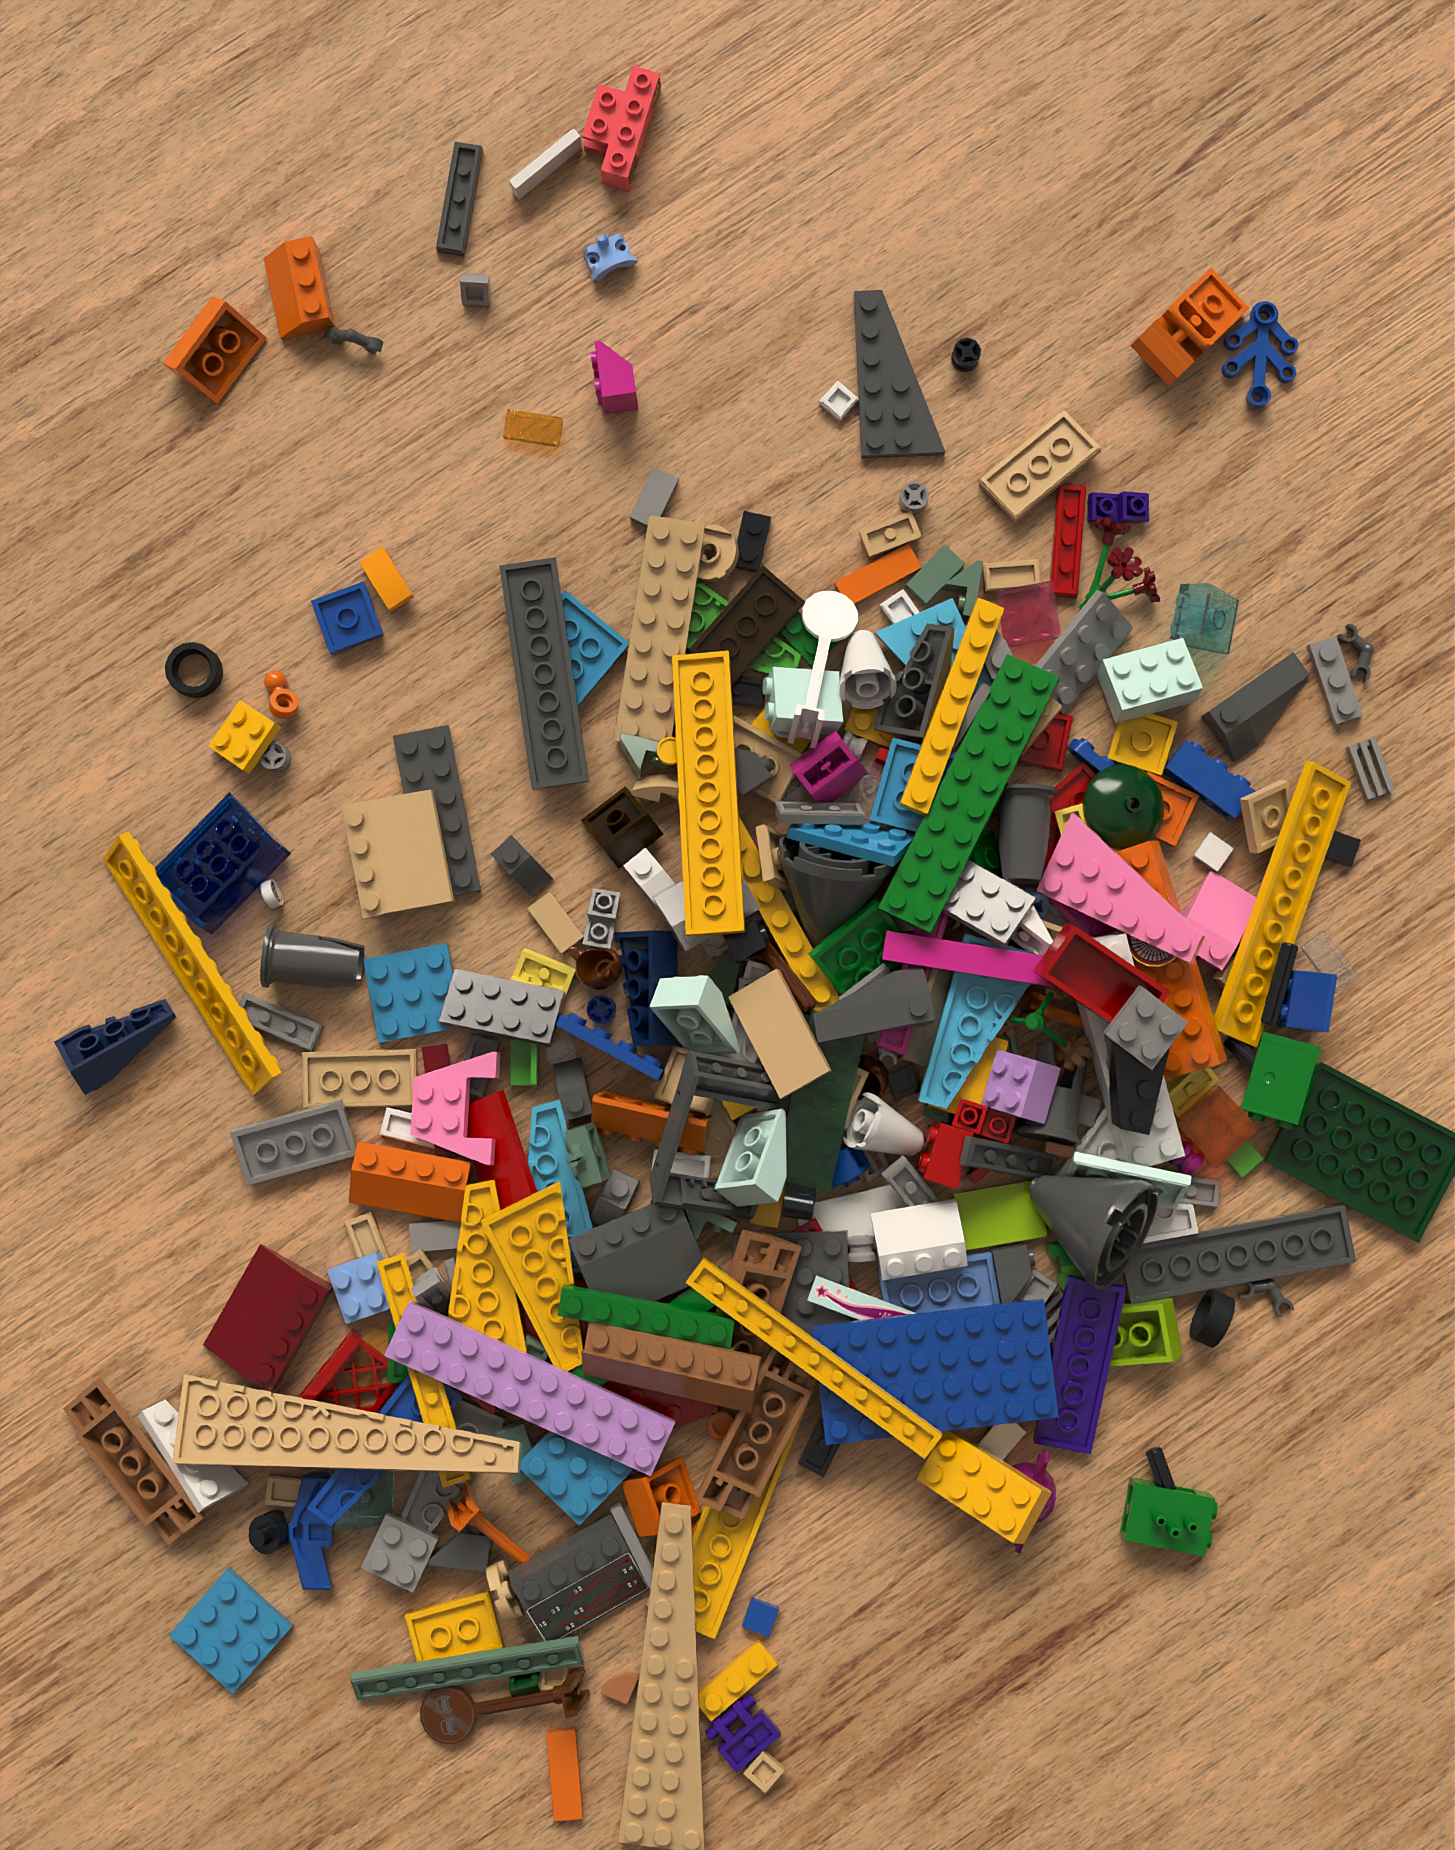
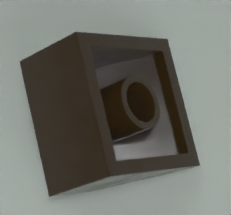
[581,786,664,869]

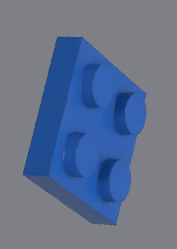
[311,581,385,655]

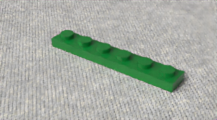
[557,1284,735,1348]

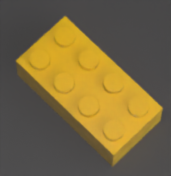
[917,1430,1052,1544]

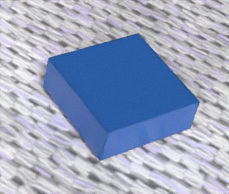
[742,1597,779,1637]

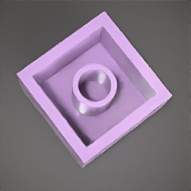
[981,1049,1061,1124]

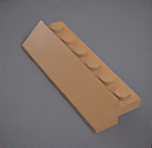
[716,1230,802,1367]
[581,1322,762,1413]
[694,1346,815,1520]
[63,1378,206,1545]

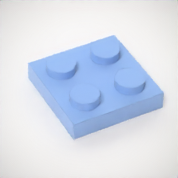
[327,1251,390,1324]

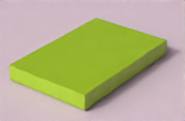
[952,1179,1048,1250]

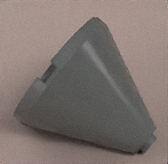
[778,833,892,949]
[1028,1175,1159,1290]

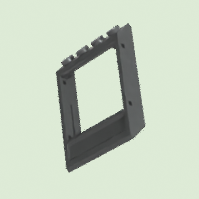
[649,1050,792,1219]

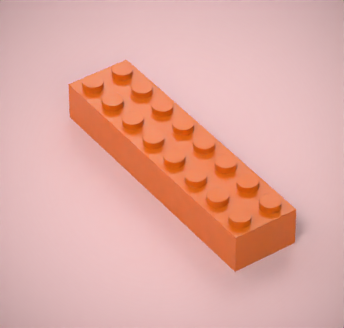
[1116,841,1227,1079]

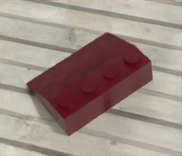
[203,1244,333,1392]

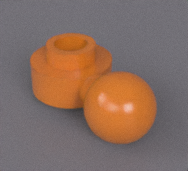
[264,671,299,719]

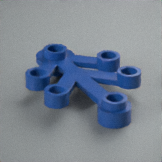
[1222,301,1298,409]

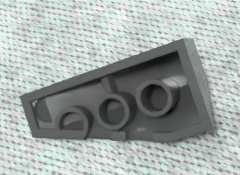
[874,623,955,743]
[1201,652,1310,762]
[813,966,935,1043]

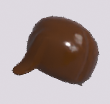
[567,947,622,990]
[850,1055,889,1101]

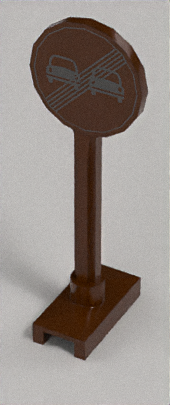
[420,1667,590,1744]

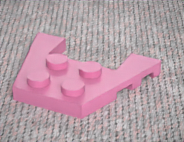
[410,1052,500,1165]

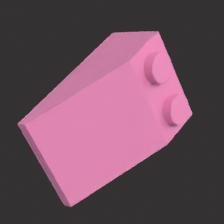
[1182,870,1256,972]

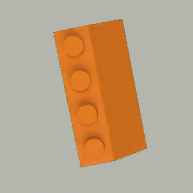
[591,1090,713,1155]
[349,1142,474,1223]

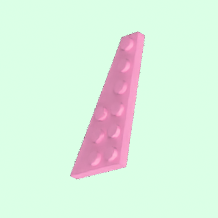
[1036,813,1205,963]

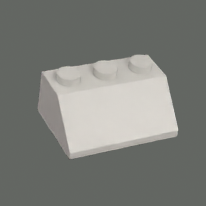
[870,1199,968,1281]

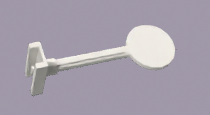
[788,591,858,749]

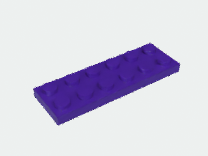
[1033,1275,1126,1454]

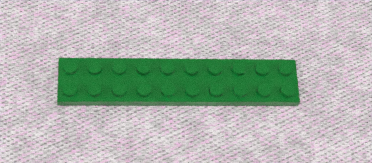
[878,654,1060,935]

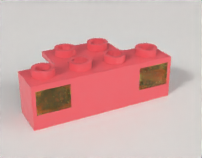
[582,66,661,192]

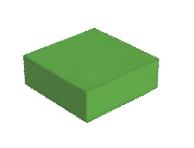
[1221,1137,1263,1178]

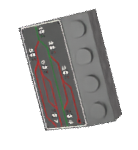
[508,1514,650,1641]

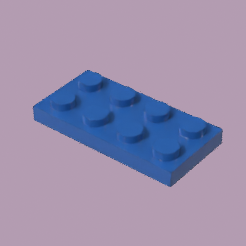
[556,1013,665,1081]

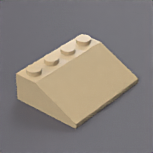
[342,790,454,919]

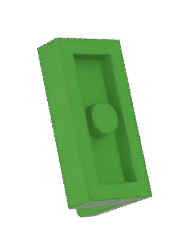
[510,1040,540,1086]

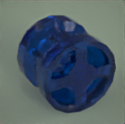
[587,995,616,1024]

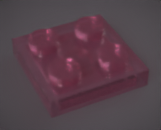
[996,581,1061,647]

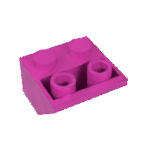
[590,341,639,414]
[790,730,869,802]

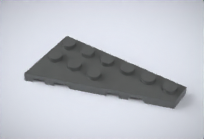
[854,290,945,459]

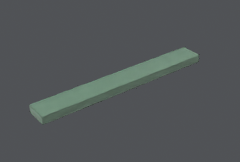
[350,1636,585,1701]

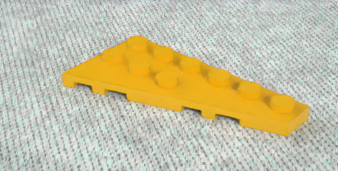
[448,1179,528,1353]
[481,1181,583,1371]

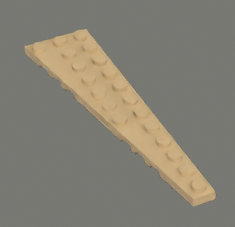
[172,1374,522,1474]
[618,1502,705,1850]

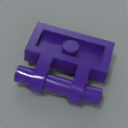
[705,1694,781,1773]

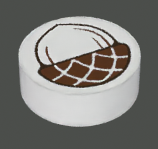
[260,879,284,909]

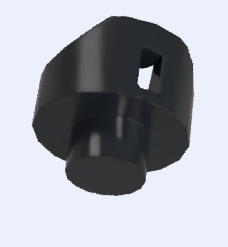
[249,1509,289,1555]

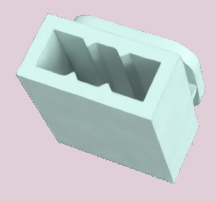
[763,667,843,739]

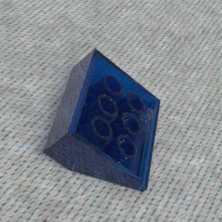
[155,792,291,935]

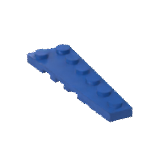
[307,1374,463,1526]

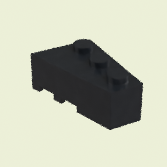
[1104,1034,1170,1135]

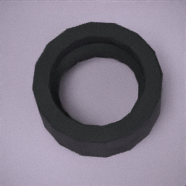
[165,642,223,698]
[1189,1289,1235,1348]

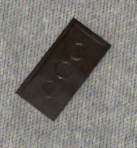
[688,565,805,687]

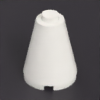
[839,630,897,709]
[843,1092,924,1156]

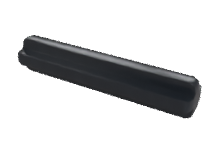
[1261,942,1298,1026]

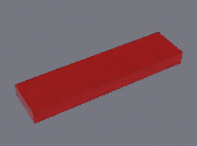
[1048,484,1087,598]

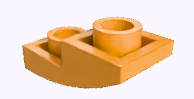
[360,546,414,612]

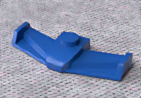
[288,1472,334,1590]

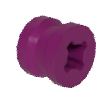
[1168,1141,1204,1175]

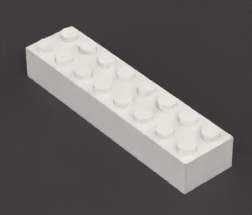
[1077,931,1185,1167]

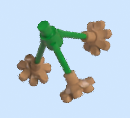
[995,986,1093,1071]

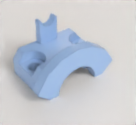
[583,233,638,281]

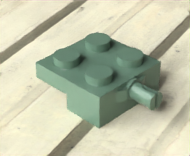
[564,1121,612,1188]

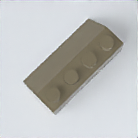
[898,968,953,1067]

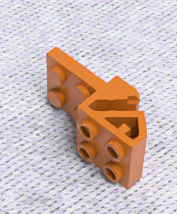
[1131,268,1249,386]

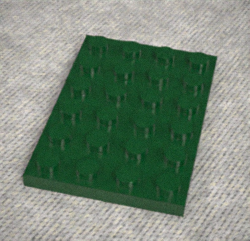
[1263,1062,1455,1243]

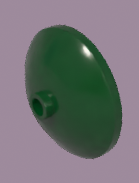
[1083,764,1164,850]

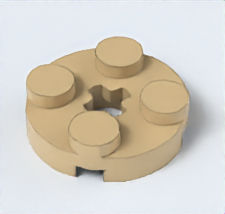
[697,524,739,582]
[486,1559,524,1622]

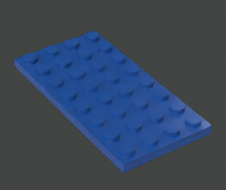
[812,1299,1059,1445]

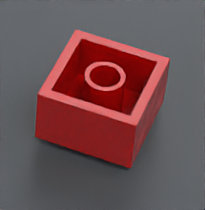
[916,1121,974,1189]

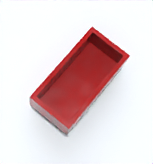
[1033,923,1171,1024]

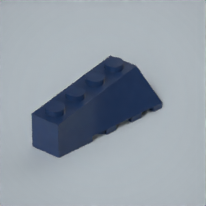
[614,930,678,1046]

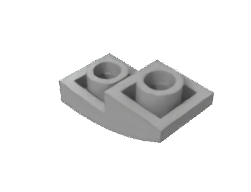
[582,888,621,949]

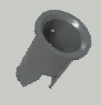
[998,784,1059,884]
[260,923,365,988]
[1015,1041,1088,1146]

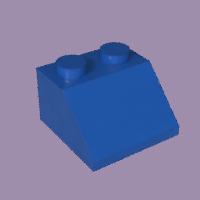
[1279,970,1337,1033]

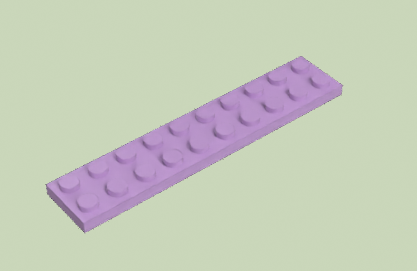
[384,1300,675,1476]

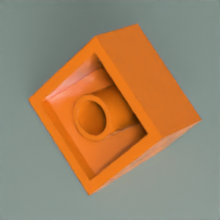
[621,1457,701,1537]

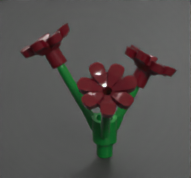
[1079,518,1160,609]

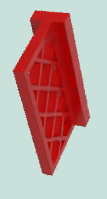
[298,1328,398,1413]

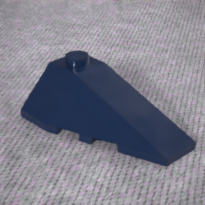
[54,999,176,1095]

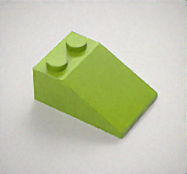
[1110,1297,1183,1367]

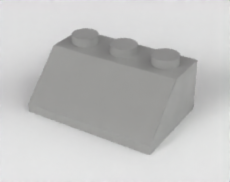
[652,877,760,952]

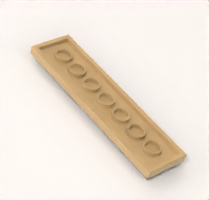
[614,515,706,742]

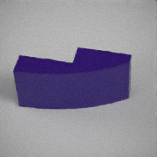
[1088,491,1149,524]

